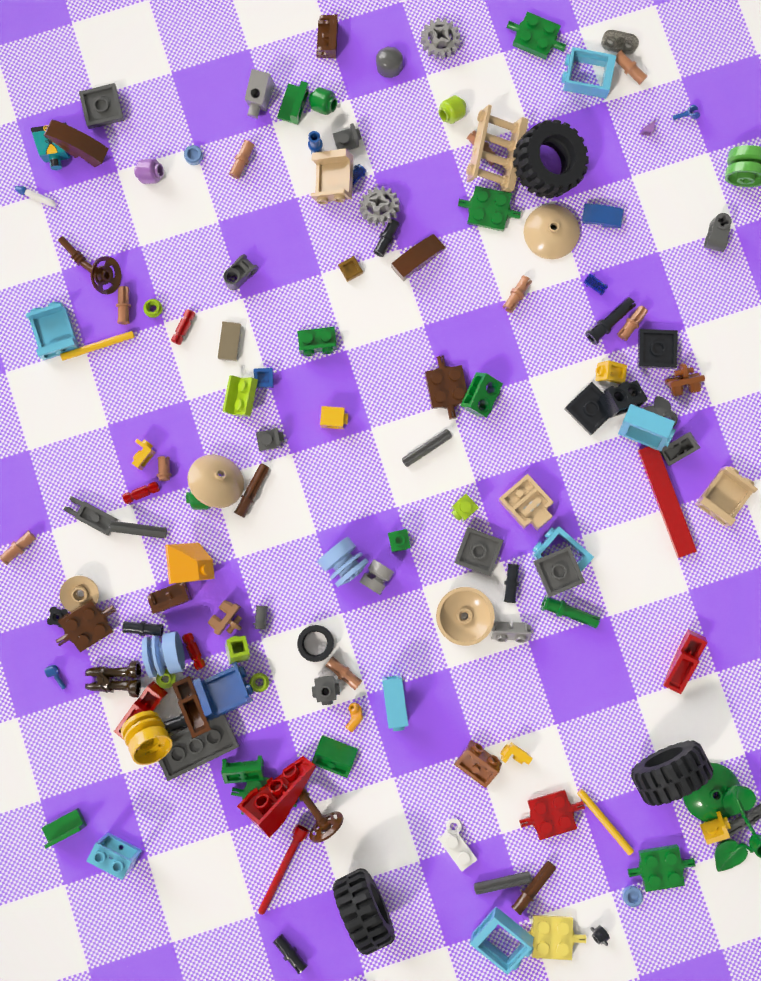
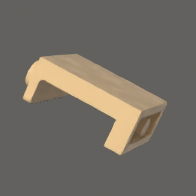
[311,148,354,205]
[695,466,758,527]

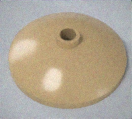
[523,204,580,260]
[187,454,244,508]
[436,587,495,646]

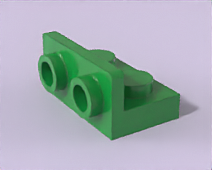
[297,326,337,357]

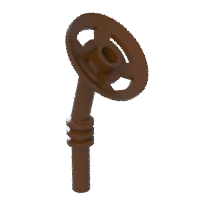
[58,236,122,295]
[298,787,344,843]

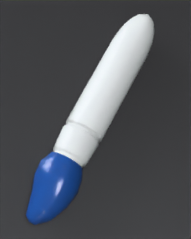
[14,186,57,207]

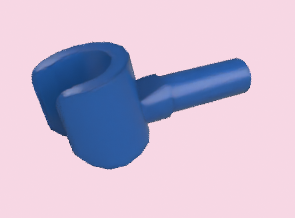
[672,105,700,120]
[44,665,66,690]

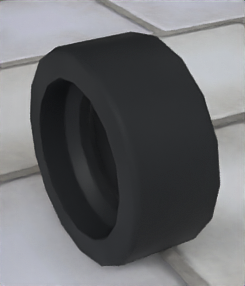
[297,625,334,662]

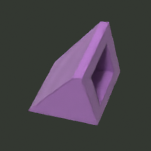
[640,120,656,136]

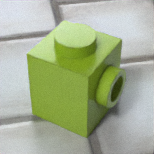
[451,494,479,522]
[225,636,250,665]

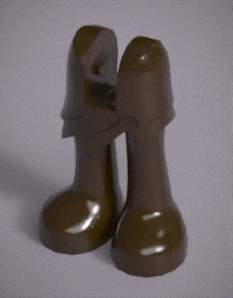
[85,660,142,698]

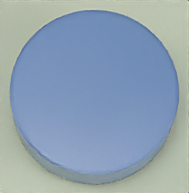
[184,145,203,165]
[622,885,643,907]

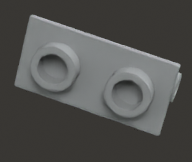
[491,621,532,643]

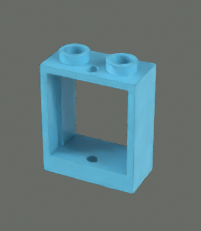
[561,47,616,99]
[618,404,676,451]
[531,526,594,572]
[382,675,408,731]
[86,833,142,880]
[469,907,534,975]

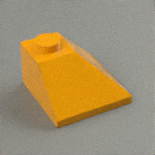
[165,543,215,584]

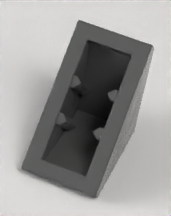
[660,432,701,466]

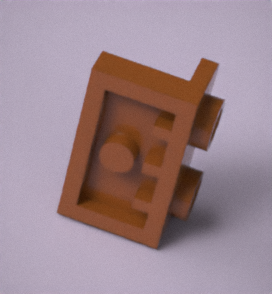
[454,740,502,788]

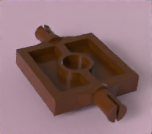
[424,355,467,420]
[56,599,117,652]

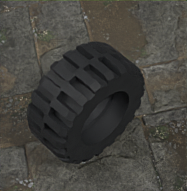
[513,120,589,199]
[631,740,713,806]
[333,868,395,955]

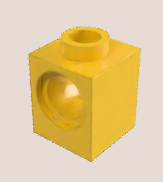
[320,406,348,430]

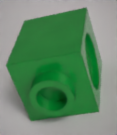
[388,529,411,553]

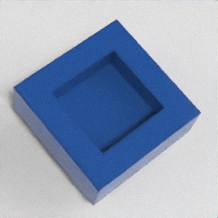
[254,368,274,389]

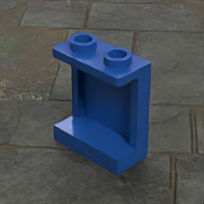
[193,662,254,720]

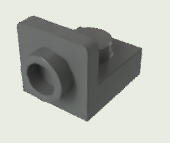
[332,123,362,150]
[256,427,285,452]

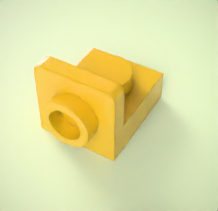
[595,360,627,384]
[131,439,156,470]
[500,742,533,765]
[700,811,731,845]

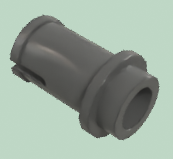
[253,605,268,630]

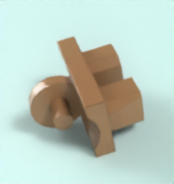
[208,600,242,635]

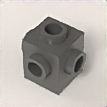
[312,675,340,705]

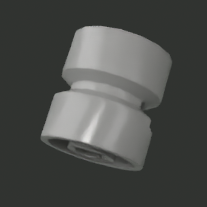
[359,559,395,595]

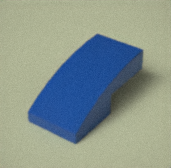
[582,203,624,228]

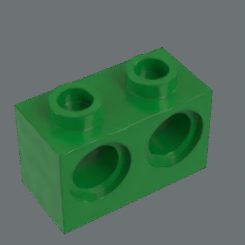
[460,372,503,418]

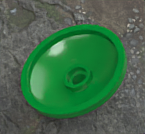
[682,762,740,822]

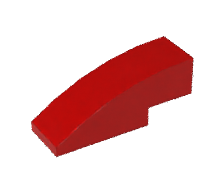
[663,629,708,694]
[113,681,168,741]

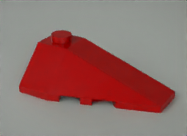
[237,756,316,838]

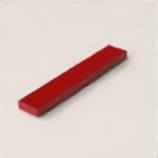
[637,447,697,558]

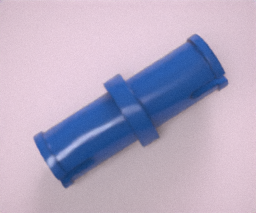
[308,131,323,155]

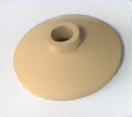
[59,576,99,612]

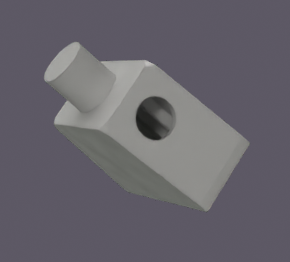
[245,69,275,119]

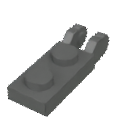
[63,496,119,536]

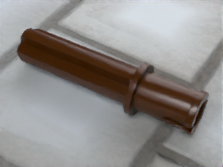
[233,463,270,518]
[511,861,556,915]

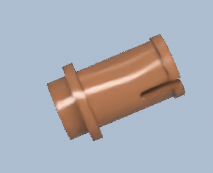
[156,456,172,481]

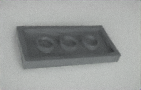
[158,714,240,782]

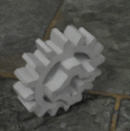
[420,17,461,60]
[359,186,400,226]

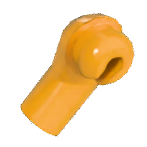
[345,703,363,732]

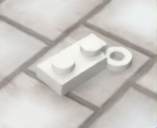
[438,818,477,872]

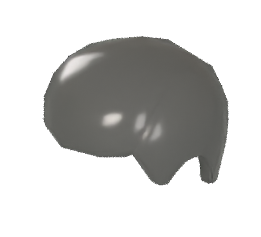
[376,46,403,78]

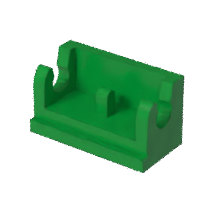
[221,755,264,784]

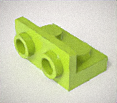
[222,375,258,417]

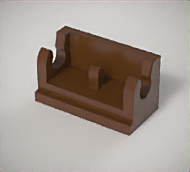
[316,14,338,59]
[147,582,192,614]

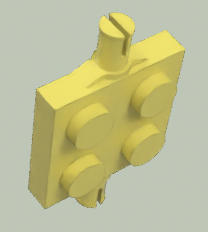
[528,915,586,960]

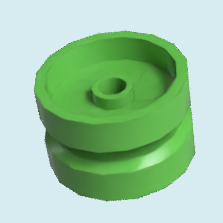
[725,145,761,187]

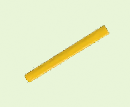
[60,331,135,361]
[577,789,634,855]

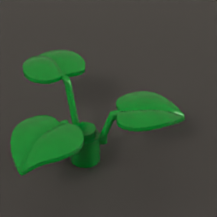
[714,785,761,872]

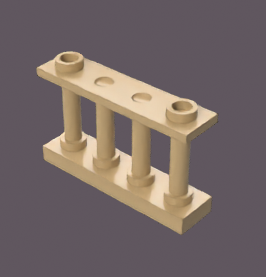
[466,104,529,193]

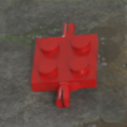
[519,789,585,840]

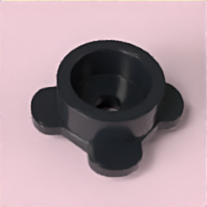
[47,606,68,628]
[590,925,610,946]

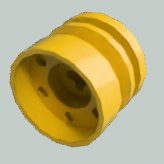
[121,711,172,765]

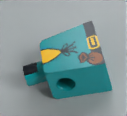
[31,122,70,170]

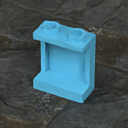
[25,302,79,360]

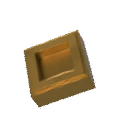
[338,256,363,282]

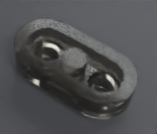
[601,30,639,55]

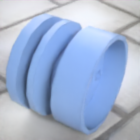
[317,537,369,587]
[142,631,185,678]

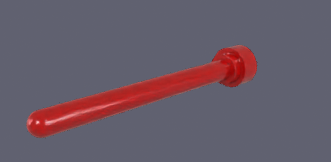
[258,824,310,915]

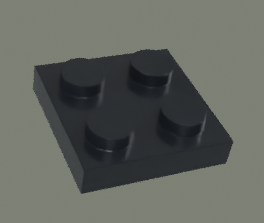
[637,329,678,369]
[564,382,609,436]

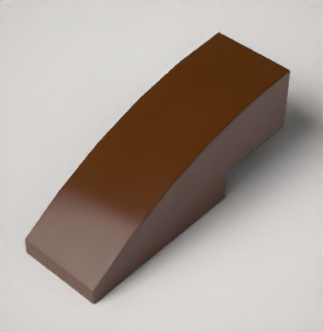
[44,119,109,167]
[391,234,446,282]
[172,676,212,738]

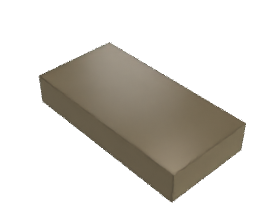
[217,321,242,362]

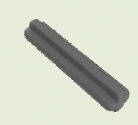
[402,429,452,467]
[109,521,167,539]
[474,871,532,895]

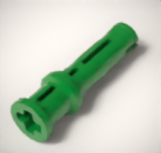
[540,594,600,629]

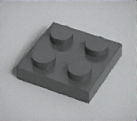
[79,83,125,129]
[454,527,504,576]
[533,546,585,598]

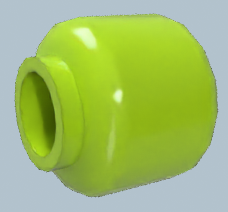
[438,95,466,124]

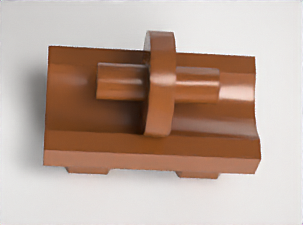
[665,363,705,396]

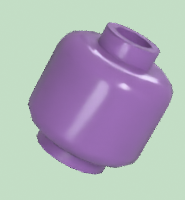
[134,158,164,184]

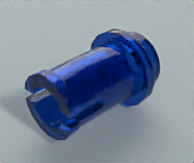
[352,164,367,188]
[583,273,608,296]

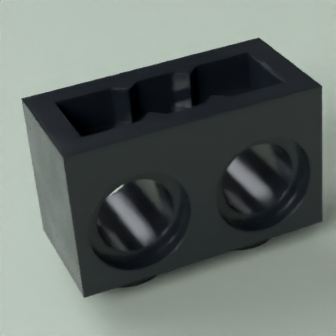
[599,380,648,418]

